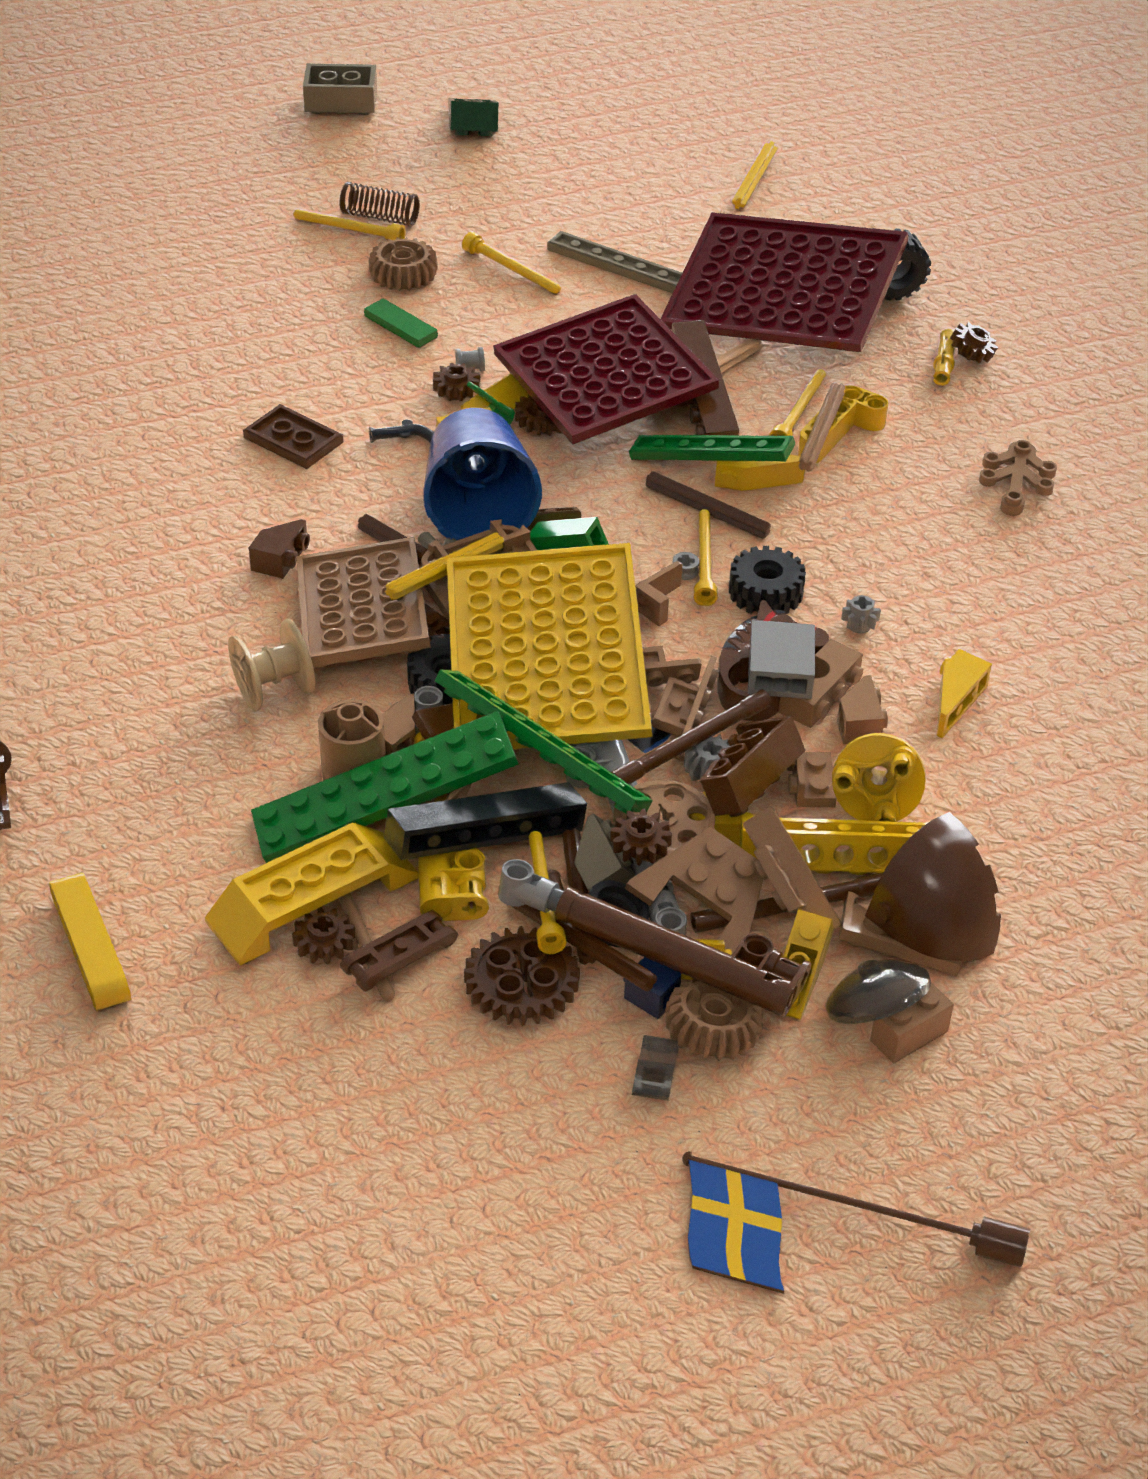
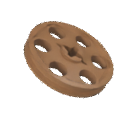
[613,780,715,863]

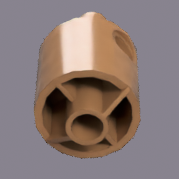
[318,699,386,781]

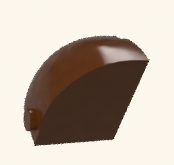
[865,812,1001,962]

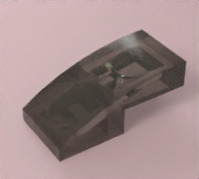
[632,1035,679,1101]

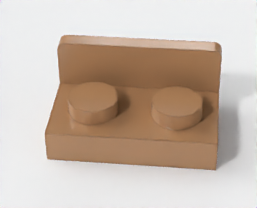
[787,752,837,808]

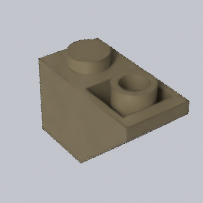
[574,813,635,891]

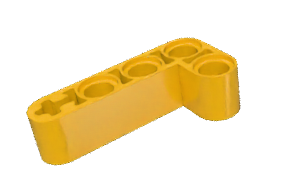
[798,385,889,463]

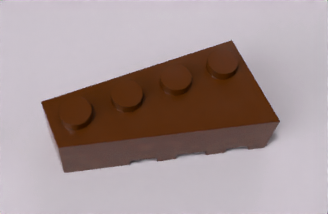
[700,715,806,817]

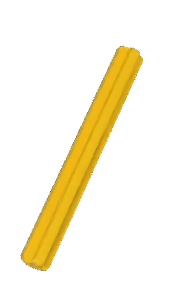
[732,141,778,210]
[385,532,504,600]

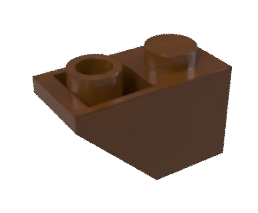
[248,519,310,579]

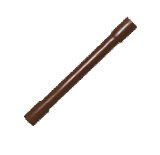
[611,689,771,784]
[690,872,883,933]

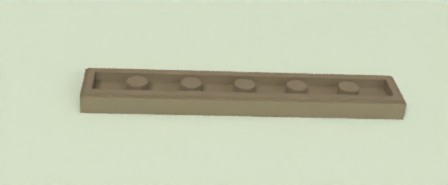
[547,231,682,293]

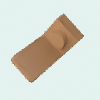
[635,561,682,626]

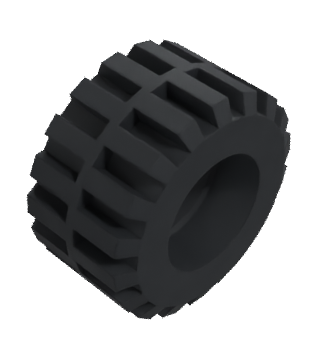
[885,228,931,301]

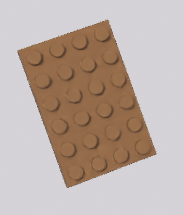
[296,537,431,668]

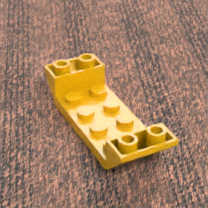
[205,822,418,966]

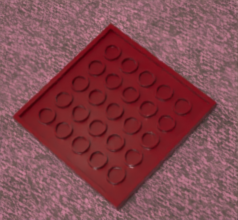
[493,294,719,445]

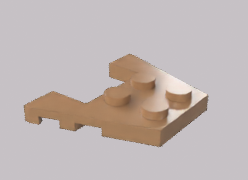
[625,827,763,954]

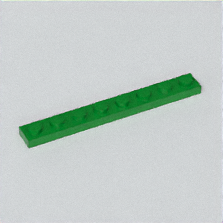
[435,670,653,814]

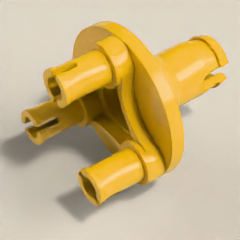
[832,733,926,822]

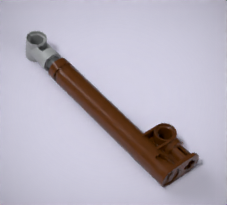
[498,859,812,1017]

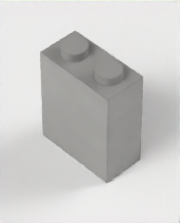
[748,620,815,699]

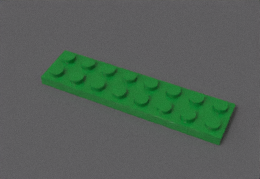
[251,711,519,863]

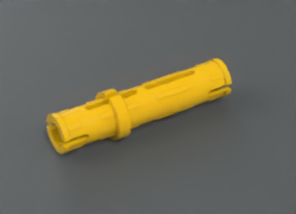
[933,329,955,386]

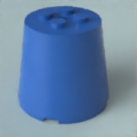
[423,408,542,540]

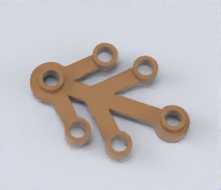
[979,440,1057,516]

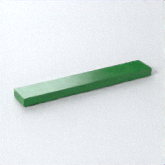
[629,435,795,462]

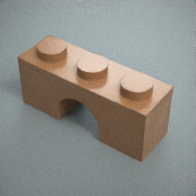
[778,639,864,728]

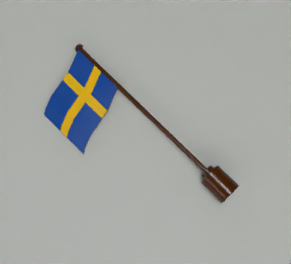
[682,1151,1031,1294]

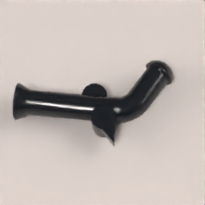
[369,419,434,443]

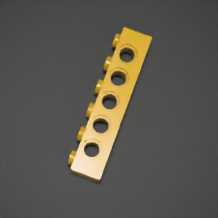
[739,816,927,875]

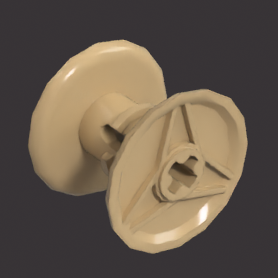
[228,618,315,712]

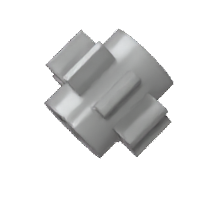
[841,595,881,633]

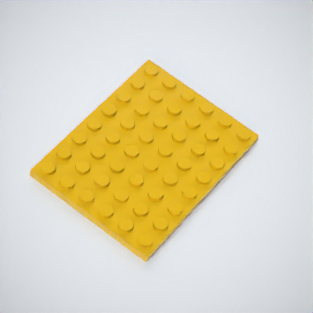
[447,543,652,749]

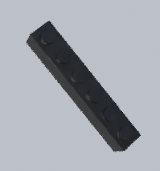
[384,782,587,860]

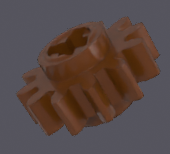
[950,322,998,364]
[433,363,480,401]
[610,809,672,866]
[292,907,355,965]

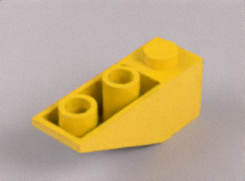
[783,909,834,1020]

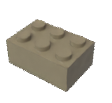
[303,63,377,115]

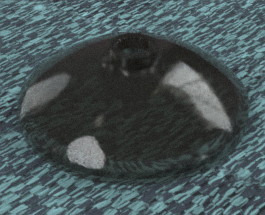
[825,960,931,1024]

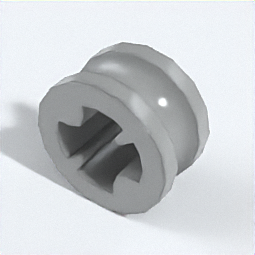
[672,552,699,580]

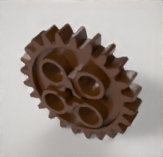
[464,926,580,1026]

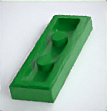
[364,298,438,348]

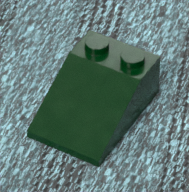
[448,98,499,136]

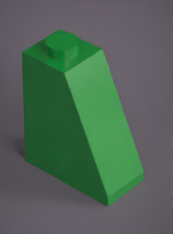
[530,517,609,550]

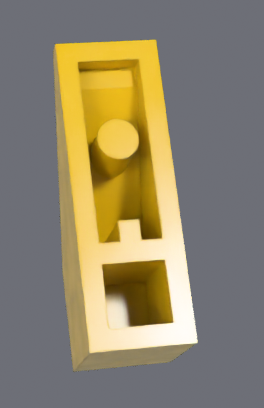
[715,454,805,491]
[937,649,992,738]

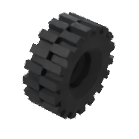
[729,546,806,614]
[407,634,453,705]

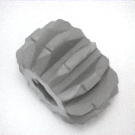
[684,734,730,781]

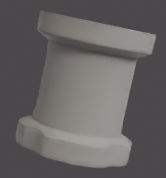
[455,347,485,372]

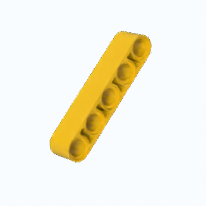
[49,872,132,1011]

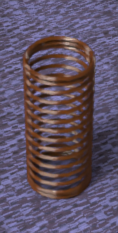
[339,181,420,227]

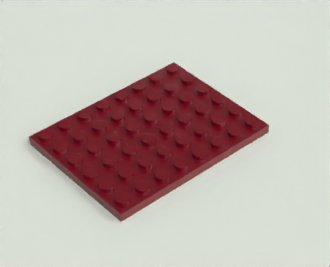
[661,212,909,352]

